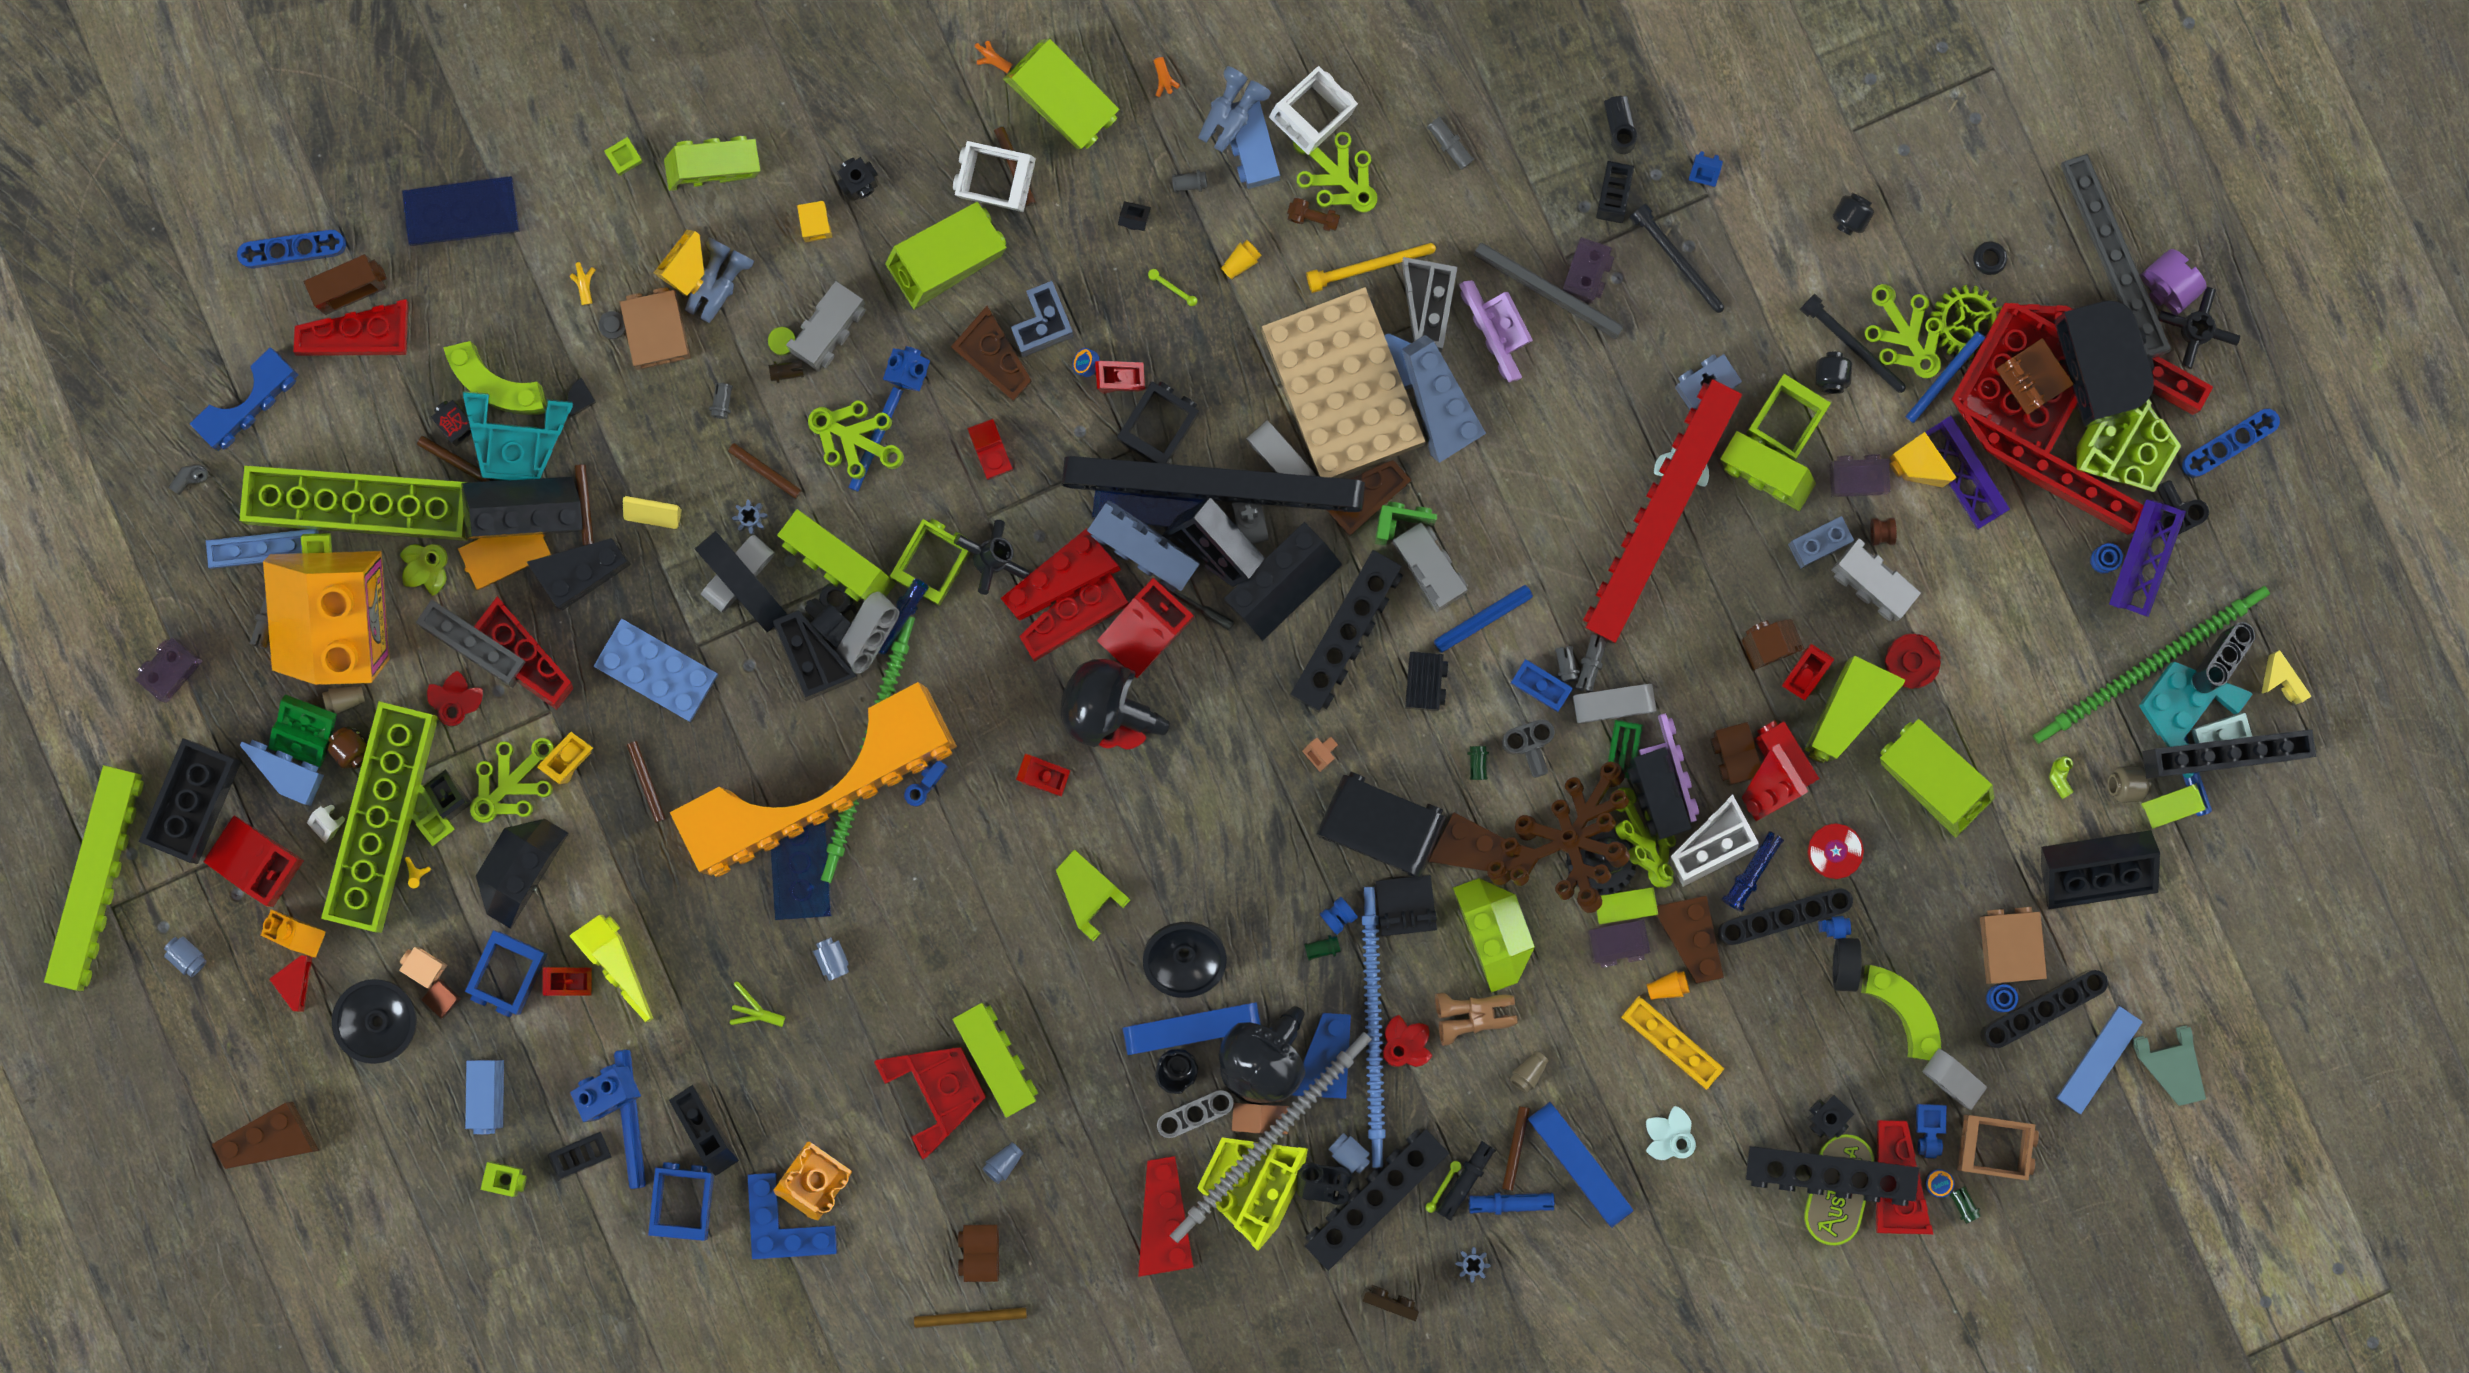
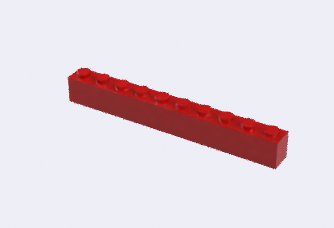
[1583,379,1742,643]

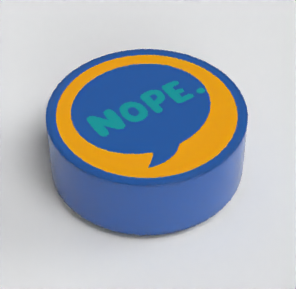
[1073,348,1100,377]
[1925,1169,1954,1198]

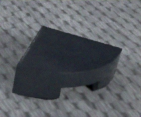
[567,378,596,416]

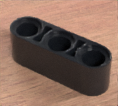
[2192,622,2255,693]

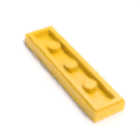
[1621,996,1725,1090]

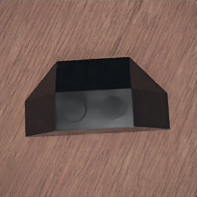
[476,819,569,929]

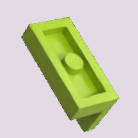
[2141,783,2206,829]

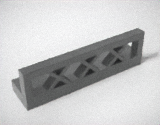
[416,599,526,688]

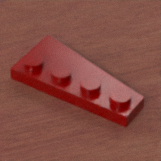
[293,299,408,356]
[1001,528,1121,621]
[1019,573,1129,662]
[1876,1120,1934,1235]
[1138,1156,1194,1277]

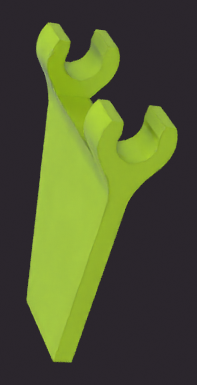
[1056,849,1131,942]

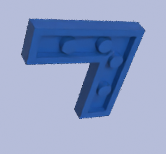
[748,1173,837,1259]

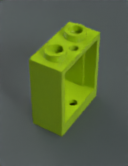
[1746,374,1831,461]
[890,518,971,606]

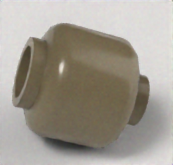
[2108,766,2152,803]

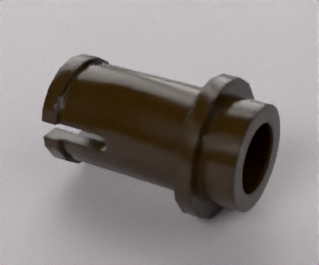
[768,360,804,383]

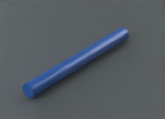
[1905,331,1986,423]
[848,387,903,492]

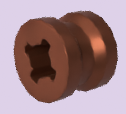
[1870,518,1897,546]

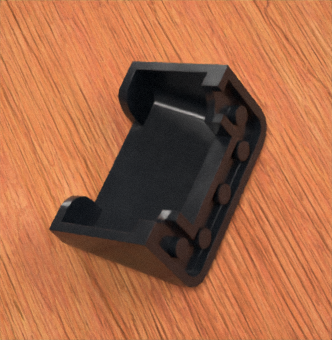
[1316,772,1446,880]

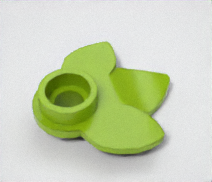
[400,544,448,596]

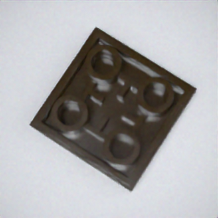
[1361,1285,1419,1322]

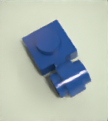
[904,761,949,807]
[1818,916,1851,939]
[1916,1104,1947,1159]

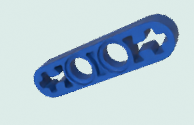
[237,230,346,269]
[2182,409,2280,478]

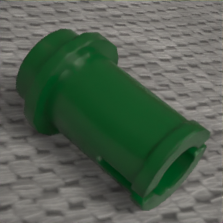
[1467,746,1489,780]
[1304,935,1341,961]
[1949,1186,1981,1224]

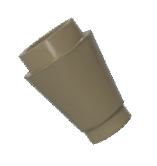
[322,686,365,714]
[1510,1051,1549,1093]

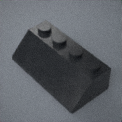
[461,477,583,539]
[1224,522,1342,641]
[2041,830,2160,909]

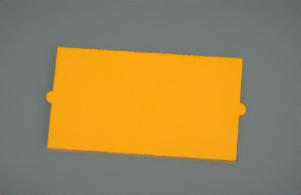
[458,534,551,590]

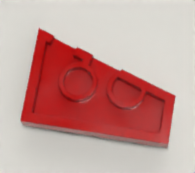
[1742,744,1809,821]

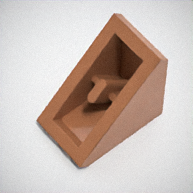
[1232,1103,1289,1134]

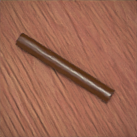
[994,126,1036,206]
[417,435,493,482]
[728,443,802,499]
[574,464,594,546]
[627,741,666,823]
[1502,1106,1530,1191]

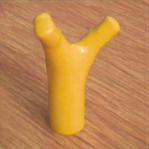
[570,262,595,305]
[405,857,431,888]

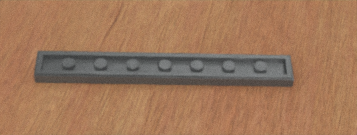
[2061,154,2171,358]

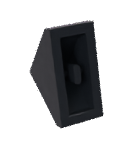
[423,769,471,820]

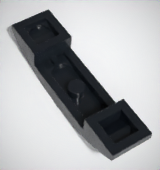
[694,531,788,633]

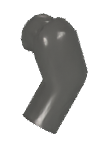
[168,465,208,495]

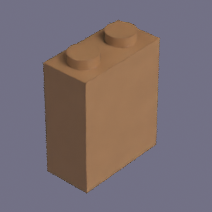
[620,288,691,370]
[1980,907,2047,984]

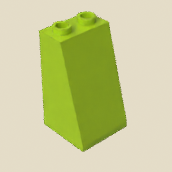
[1003,38,1120,149]
[885,201,1007,310]
[1804,656,1905,764]
[1880,719,1995,838]

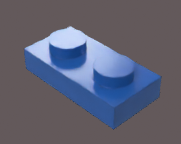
[1510,659,1573,712]

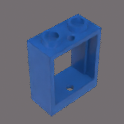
[465,930,548,1018]
[648,1162,714,1241]

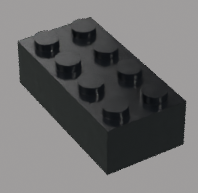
[139,738,242,864]

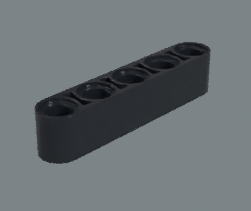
[1718,888,1853,945]
[1980,970,2108,1048]

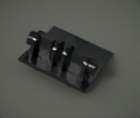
[1375,875,1437,936]

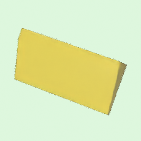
[623,496,682,529]

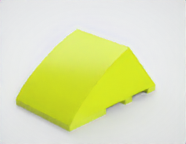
[1197,1138,1308,1251]

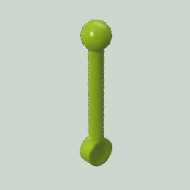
[1148,269,1197,306]
[1426,1161,1461,1213]

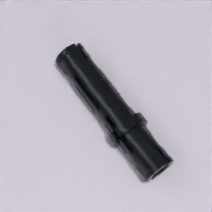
[1436,1140,1496,1221]

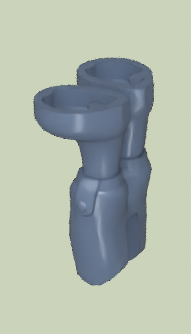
[1198,66,1271,152]
[684,237,754,323]

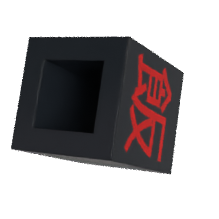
[431,400,472,446]

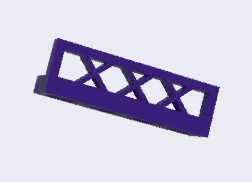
[1925,415,2010,530]
[2109,499,2186,617]

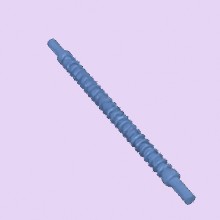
[1362,887,1385,1168]

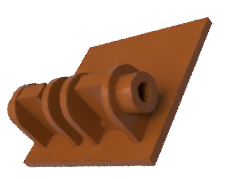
[1996,338,2073,415]

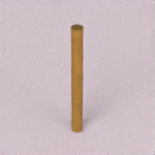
[914,1307,1027,1328]

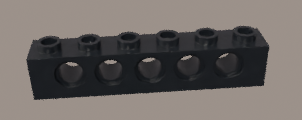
[1290,550,1403,712]
[2142,729,2316,779]
[1304,1128,1450,1271]
[1745,1146,1919,1206]

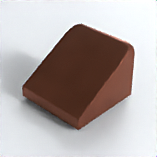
[421,979,461,1019]

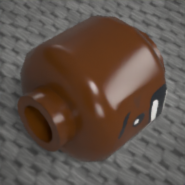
[328,727,368,769]

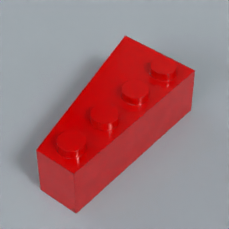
[474,596,573,710]

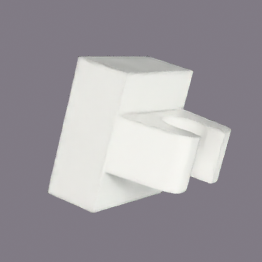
[307,805,345,843]

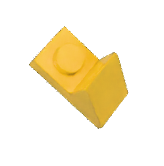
[537,732,593,784]

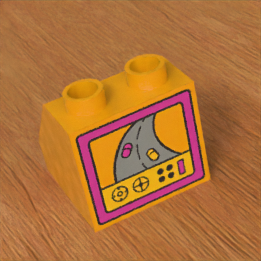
[263,551,390,685]

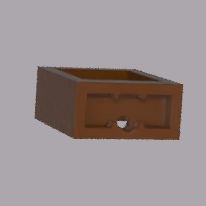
[303,254,387,315]

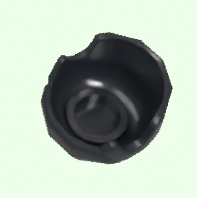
[1155,1049,1198,1094]

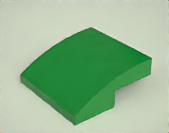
[268,694,337,768]

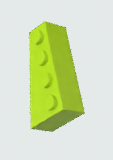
[777,509,896,602]

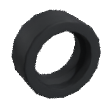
[1833,938,1862,992]

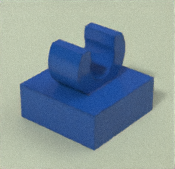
[1689,151,1723,187]

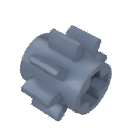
[732,499,768,535]
[1455,1247,1491,1282]

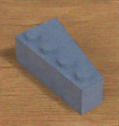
[1402,335,1486,463]
[1087,500,1201,592]

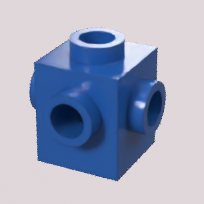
[883,346,930,392]

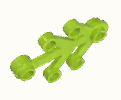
[1293,132,1377,213]
[1865,284,1944,378]
[808,400,904,479]
[470,738,555,823]
[1612,787,1676,888]

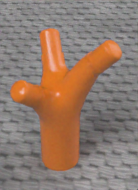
[975,41,1013,74]
[1153,57,1180,97]

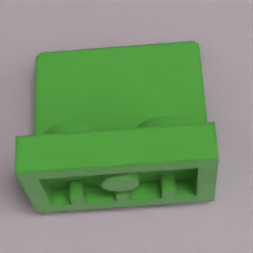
[1375,502,1437,546]

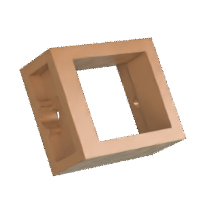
[1957,1115,2039,1180]

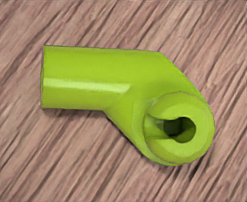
[2049,756,2074,799]

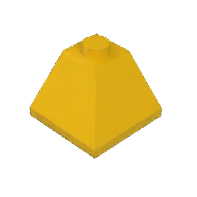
[653,230,704,296]
[1889,432,1957,488]

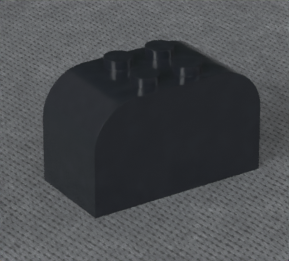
[2054,301,2154,427]

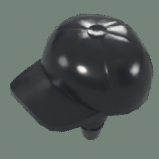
[1060,659,1170,747]
[1218,1006,1306,1104]

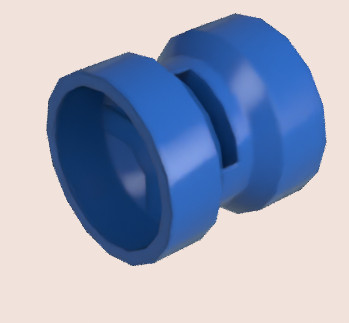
[2090,543,2123,573]
[1319,897,1358,935]
[1986,984,2018,1012]

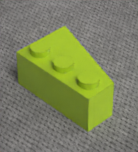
[664,136,760,191]
[1720,431,1816,512]

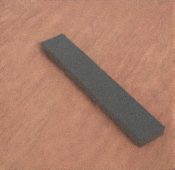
[1474,243,1623,339]

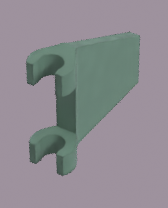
[2132,1025,2206,1106]

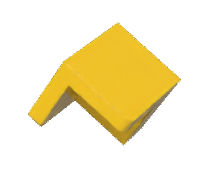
[797,201,832,242]

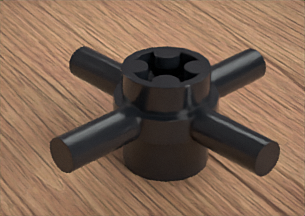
[2158,287,2241,369]
[954,520,1029,595]

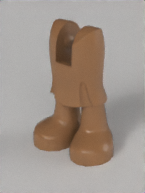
[1435,993,1518,1046]

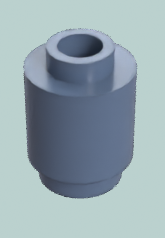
[164,936,207,978]
[813,937,849,981]
[1328,1133,1370,1174]

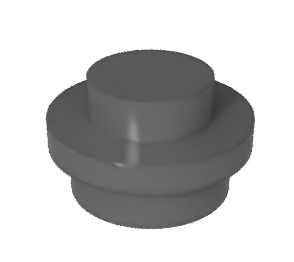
[598,311,626,339]

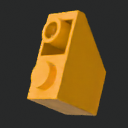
[261,910,326,958]

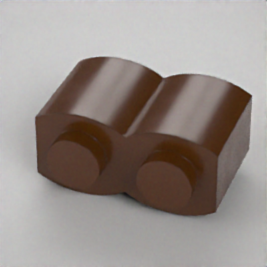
[1710,722,1761,786]
[958,1224,999,1282]

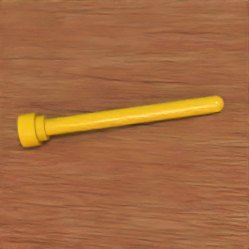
[1306,243,1436,293]

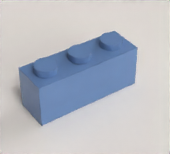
[1230,101,1280,189]

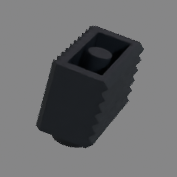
[1405,652,1448,711]

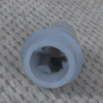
[982,1142,1024,1184]

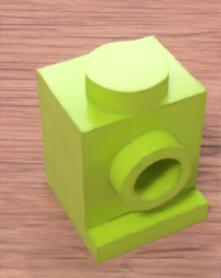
[480,1161,527,1197]

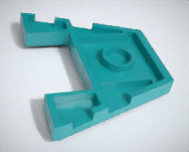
[463,391,573,480]
[2139,662,2253,778]

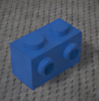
[570,1064,641,1122]

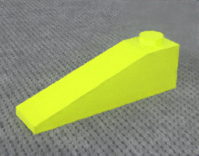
[570,915,653,1022]

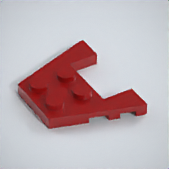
[874,1047,986,1159]

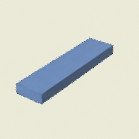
[206,529,319,569]
[2056,1006,2143,1114]

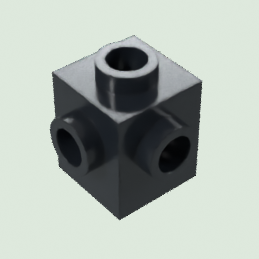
[837,157,878,200]
[1807,1094,1854,1139]

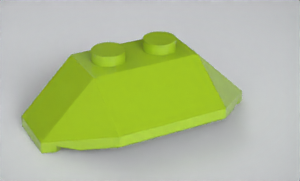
[1453,878,1535,993]

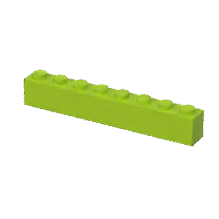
[44,765,144,991]

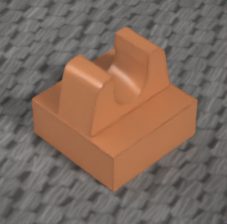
[1302,737,1338,772]

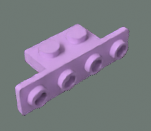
[1459,280,1533,382]
[1639,713,1699,823]

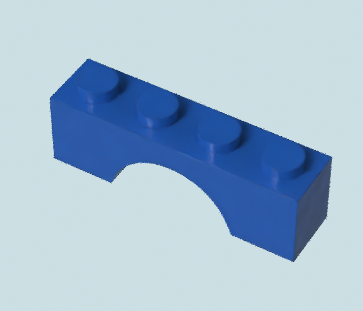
[190,347,299,451]

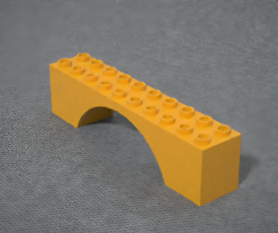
[670,682,957,877]

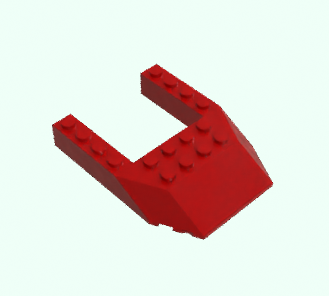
[1951,303,2213,535]

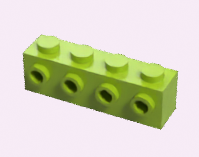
[952,1003,1039,1118]

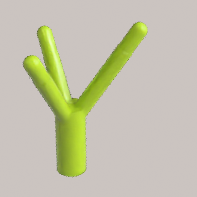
[729,981,785,1027]

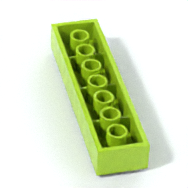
[239,466,468,541]
[321,701,438,933]

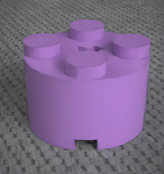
[2140,249,2207,315]

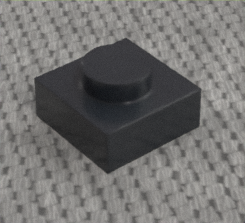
[1118,201,1151,231]

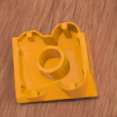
[774,1142,852,1221]

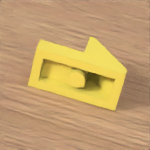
[2262,650,2311,704]

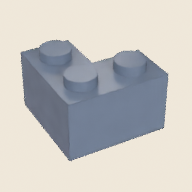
[1011,281,1074,357]

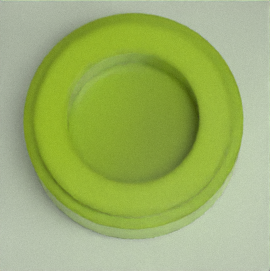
[768,327,796,356]

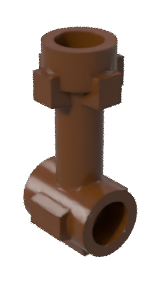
[1287,198,1340,232]

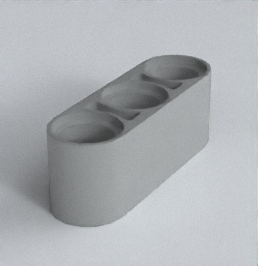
[1246,421,1316,476]
[701,534,775,613]
[836,592,899,674]
[1573,684,1657,723]
[1922,1048,1987,1110]
[1157,1090,1234,1138]

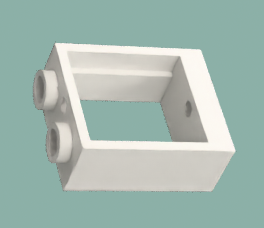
[1269,66,1358,155]
[953,141,1036,212]

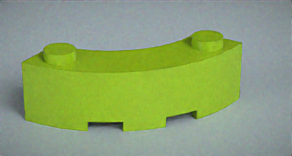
[443,341,546,415]
[1861,965,1941,1061]

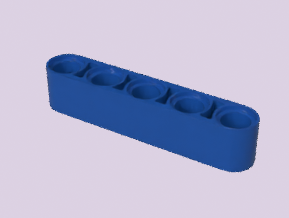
[1122,1002,1261,1055]
[1528,1102,1634,1228]

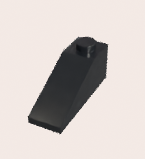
[669,1085,739,1176]

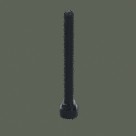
[1629,203,1724,313]
[1799,293,1906,393]

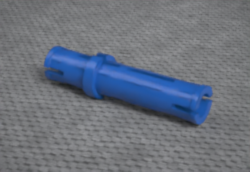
[1469,1192,1554,1215]

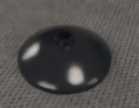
[1143,922,1227,998]
[332,979,417,1064]

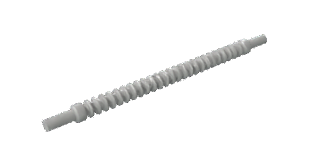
[1169,1032,1372,1243]

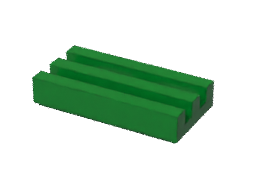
[1608,720,1643,779]

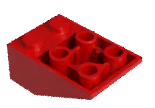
[1097,578,1194,679]
[203,815,304,907]

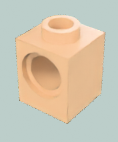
[399,947,447,989]

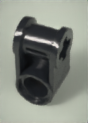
[1297,1163,1352,1205]

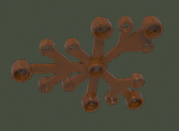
[1487,762,1630,913]

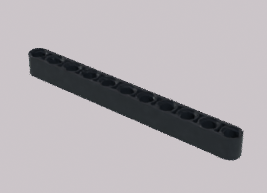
[1061,456,1365,512]

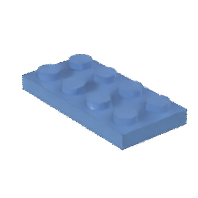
[593,618,719,722]

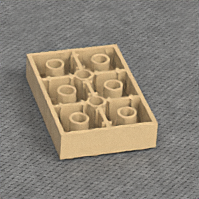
[1261,287,1425,478]

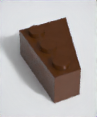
[1741,619,1805,670]
[211,1102,320,1169]

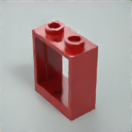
[1754,720,1819,787]

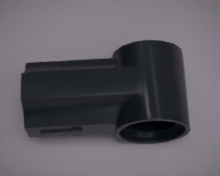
[1604,95,1637,154]

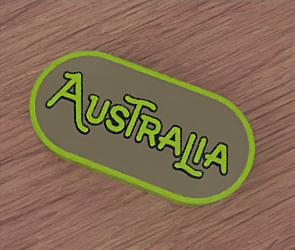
[1804,1134,1875,1245]

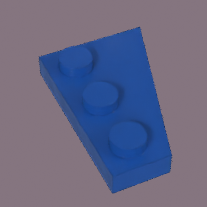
[1292,1013,1351,1099]

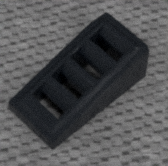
[1596,161,1634,223]
[548,1131,612,1181]

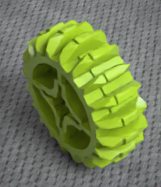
[1930,285,2002,360]

